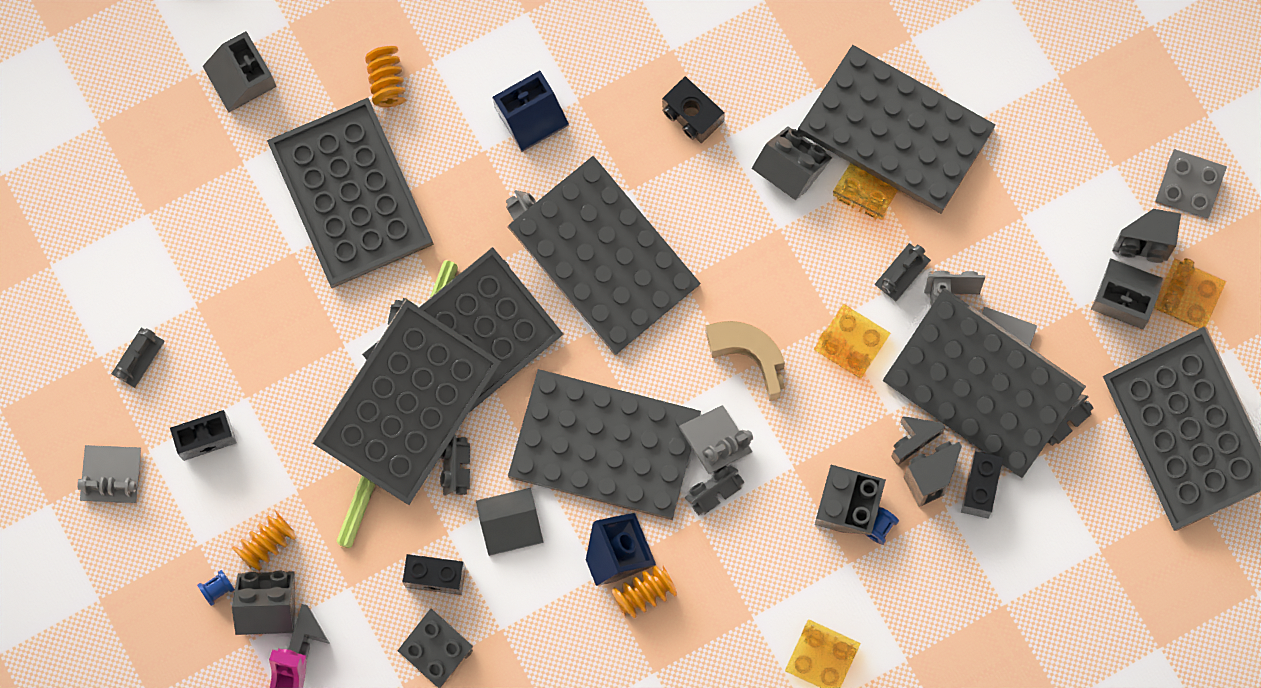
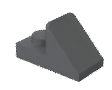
[891,416,945,465]
[288,604,330,658]

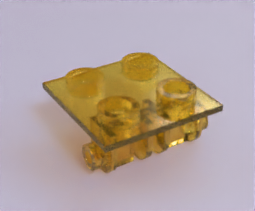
[833,163,898,220]
[1154,258,1226,329]
[813,304,891,379]
[785,619,861,688]

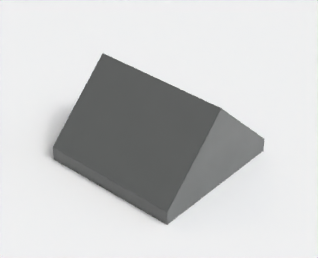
[476,488,544,556]

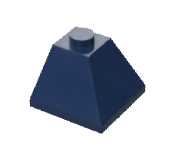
[585,513,656,586]

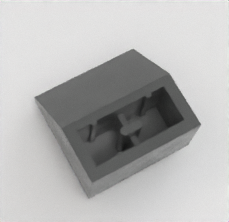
[202,31,277,113]
[751,126,832,201]
[1112,208,1181,263]
[1090,258,1163,330]
[903,441,962,507]
[814,464,886,535]
[232,570,295,635]

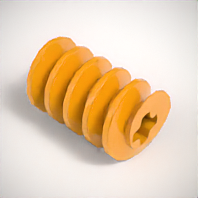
[365,46,407,108]
[232,510,296,571]
[612,566,677,618]

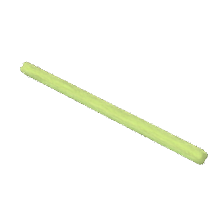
[337,260,458,548]

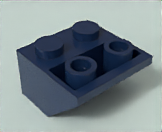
[492,70,569,152]

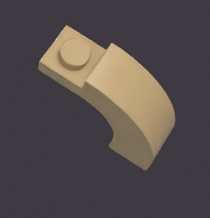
[705,321,785,401]

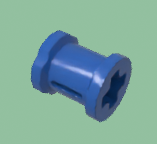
[865,507,899,545]
[197,569,235,606]

